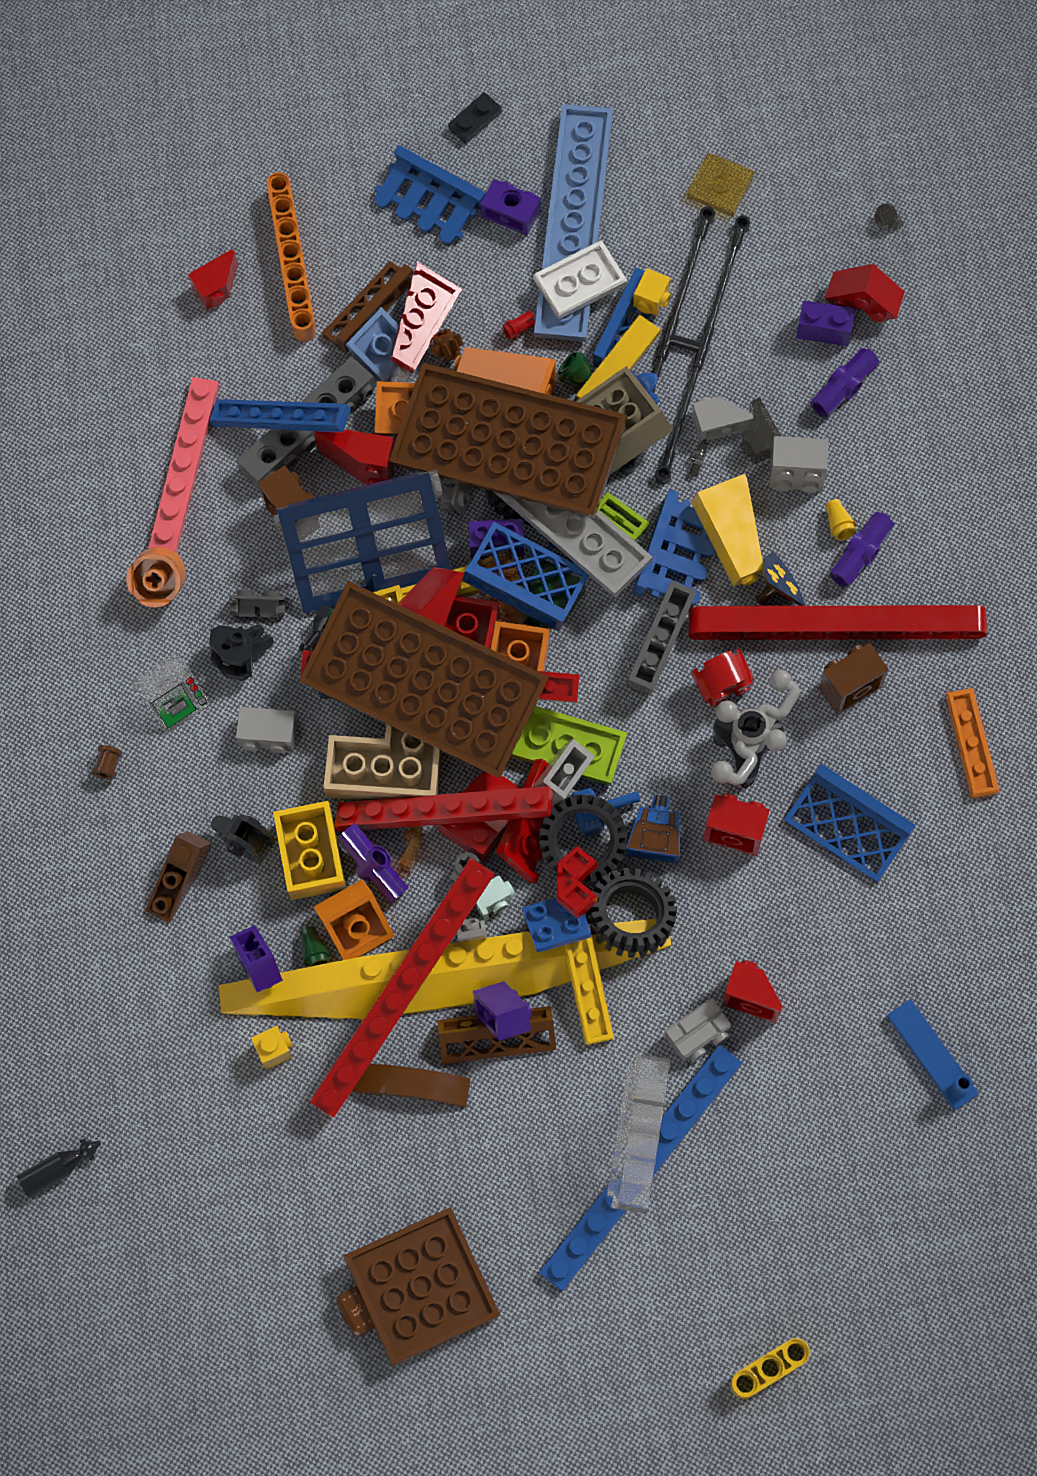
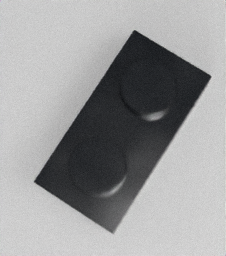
[448,92,502,144]

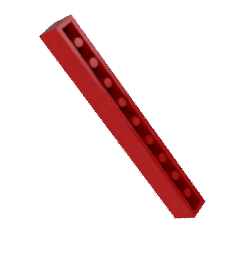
[310,857,495,1118]

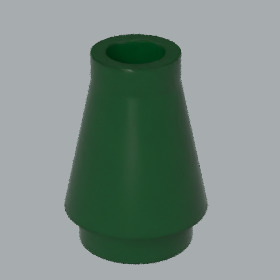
[299,926,331,967]

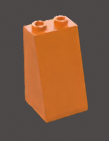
[454,347,556,395]

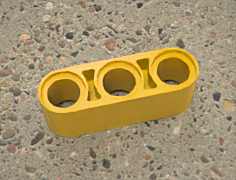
[730,1338,810,1399]

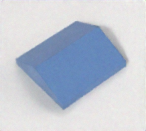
[345,307,399,382]

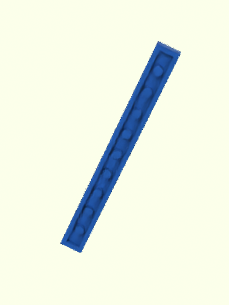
[539,1045,743,1292]

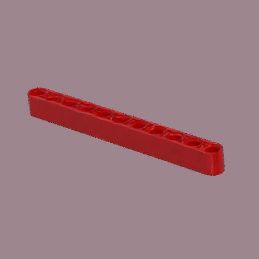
[688,605,988,640]

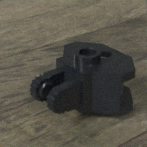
[209,624,274,681]
[211,814,276,865]

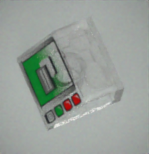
[131,652,211,735]

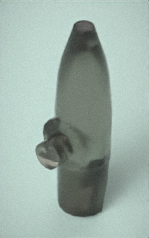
[689,439,707,477]

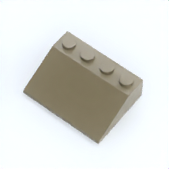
[576,366,673,475]

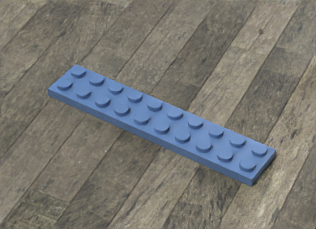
[534,104,613,342]

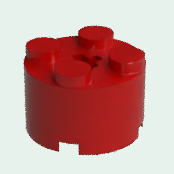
[690,649,755,708]

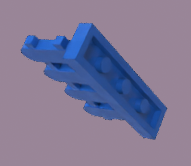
[374,145,486,245]
[632,489,715,606]

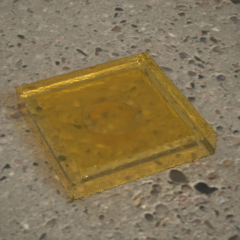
[687,152,755,217]

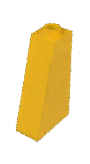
[691,474,763,587]

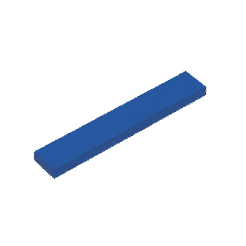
[209,399,351,432]

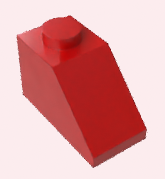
[187,249,238,310]

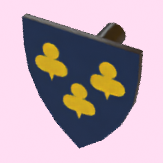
[756,553,805,606]

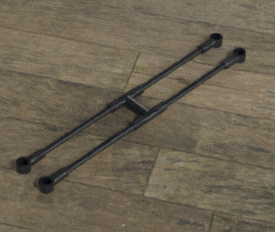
[620,206,750,484]

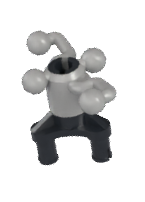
[711,669,800,787]

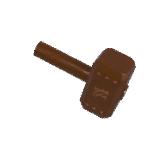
[336,1286,375,1339]

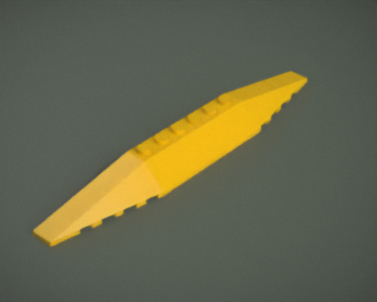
[218,919,671,1020]

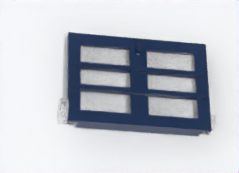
[273,470,452,613]

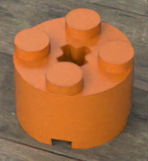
[126,547,186,607]

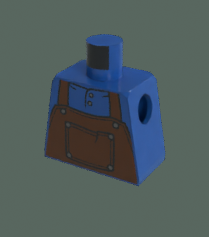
[626,795,680,864]

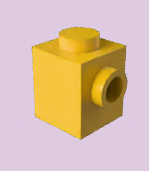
[633,268,671,316]
[251,1026,293,1070]

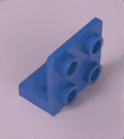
[522,898,591,953]

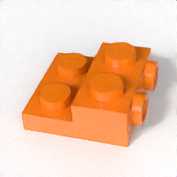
[375,381,415,437]

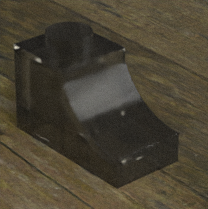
[740,397,781,465]

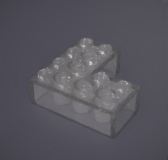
[607,1054,670,1214]

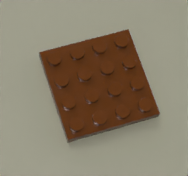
[343,1207,501,1367]

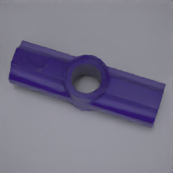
[810,347,880,418]
[829,511,895,588]
[337,823,409,904]

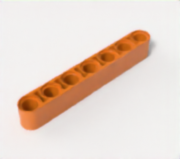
[267,172,316,342]

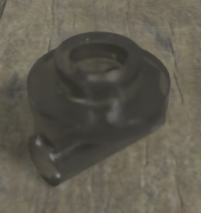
[874,203,904,230]

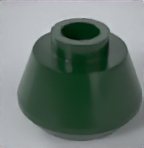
[557,352,592,387]

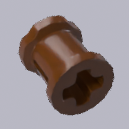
[91,745,123,780]

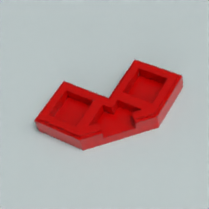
[557,846,598,919]

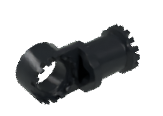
[299,604,333,653]

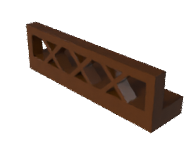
[322,261,413,354]
[437,1006,556,1064]

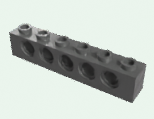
[236,356,375,490]

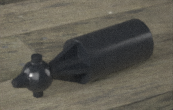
[17,1138,101,1198]

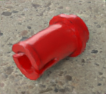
[502,310,536,339]

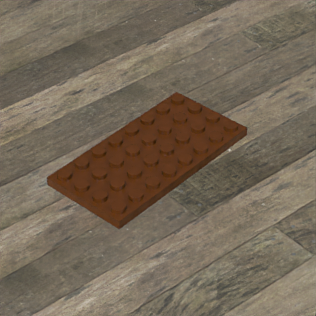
[389,363,628,518]
[299,581,549,779]

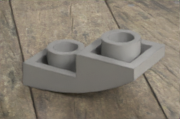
[457,918,487,942]

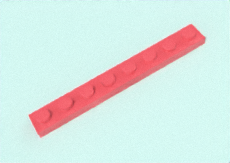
[148,377,219,575]

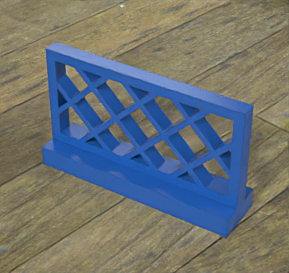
[462,522,589,632]
[784,763,916,883]

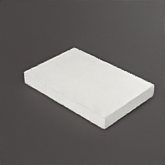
[533,240,627,319]

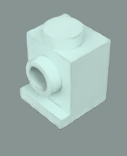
[475,876,516,922]

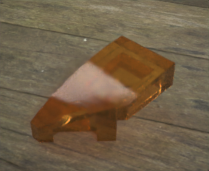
[399,826,423,875]

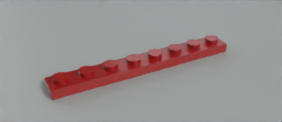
[334,786,553,832]

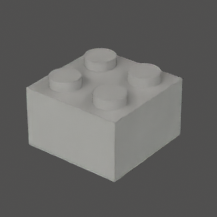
[769,436,829,493]

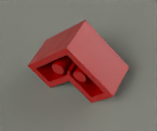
[825,264,905,322]

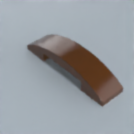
[352,1064,470,1108]

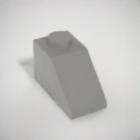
[692,397,753,442]

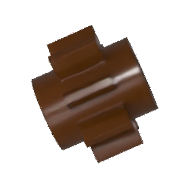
[429,329,464,362]

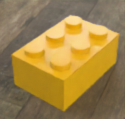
[273,801,346,901]

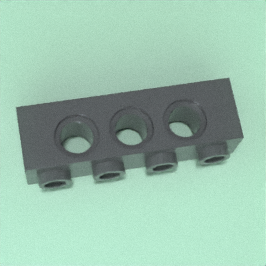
[626,580,697,696]

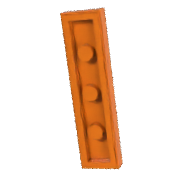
[945,688,1000,799]

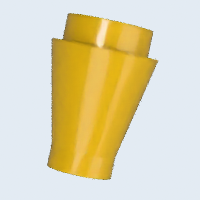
[825,499,856,541]

